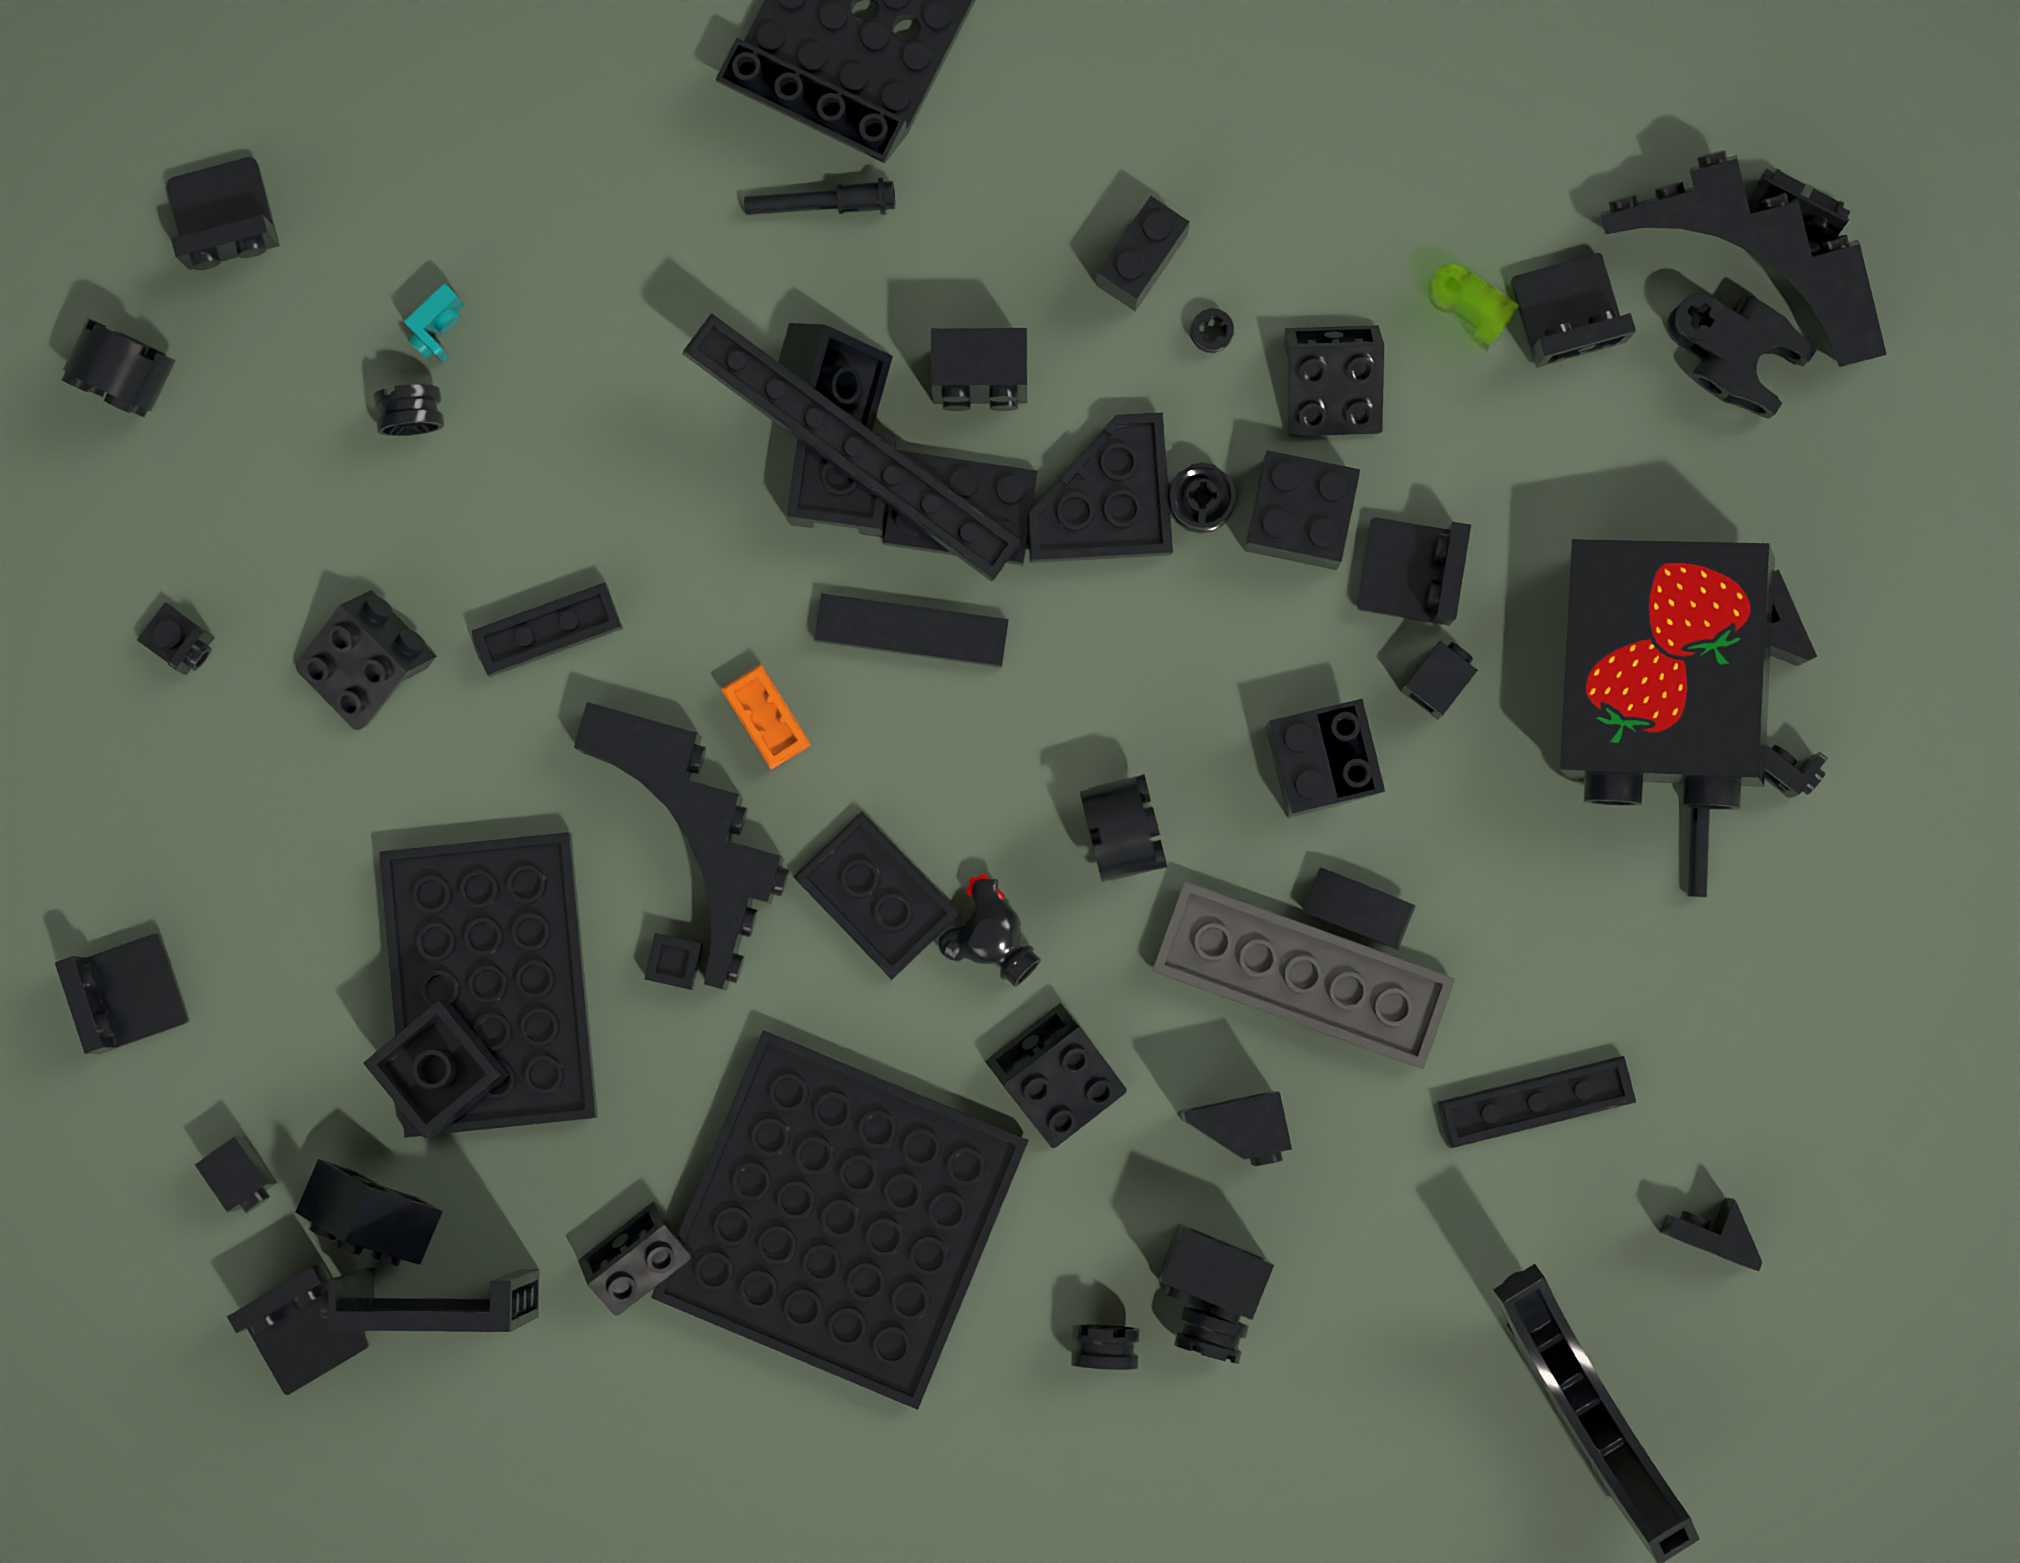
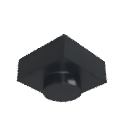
[644,933,703,990]

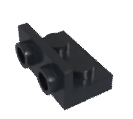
[578,1201,691,1316]

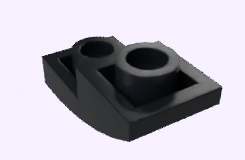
[1303,867,1416,950]

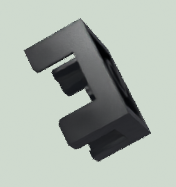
[787,433,896,538]

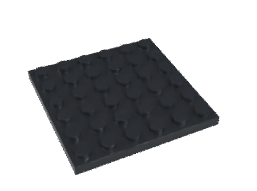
[651,1030,1029,1410]

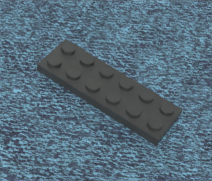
[1152,881,1455,1069]

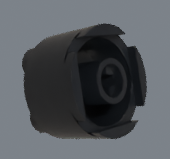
[61,318,176,418]
[1080,774,1167,882]

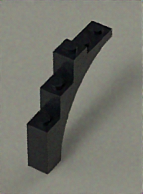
[1601,150,1887,367]
[574,702,789,991]
[1493,1264,1700,1563]

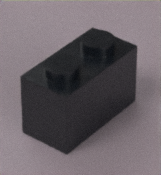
[1097,196,1190,311]

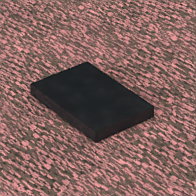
[793,811,961,980]

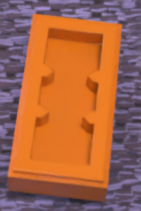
[721,664,812,770]

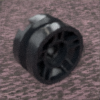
[374,384,444,436]
[1169,463,1236,534]
[1174,1307,1249,1364]
[1071,1324,1140,1370]

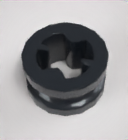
[1191,308,1234,353]

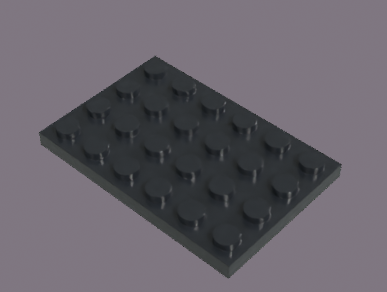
[379,832,598,1138]

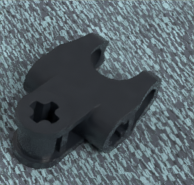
[1667,293,1817,419]

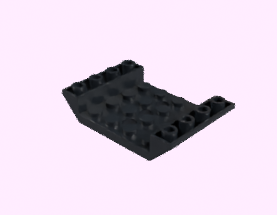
[716,0,976,163]

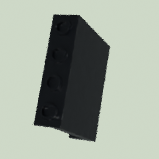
[320,1268,540,1332]

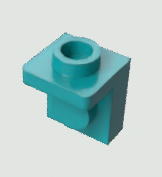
[404,283,465,363]

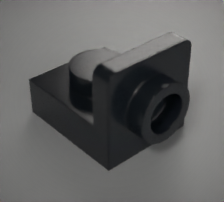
[137,602,214,675]
[1765,745,1828,798]

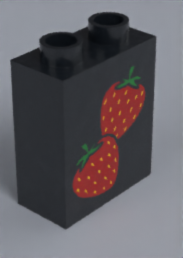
[1560,539,1775,810]

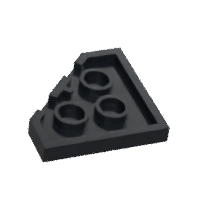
[1027,412,1173,563]

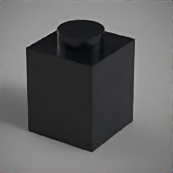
[1401,641,1478,720]
[195,1136,278,1213]

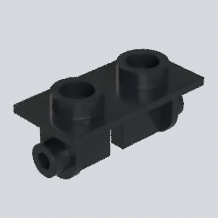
[1748,168,1850,244]

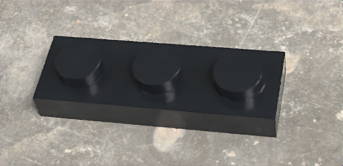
[472,582,623,677]

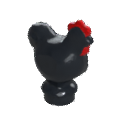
[939,873,1041,987]

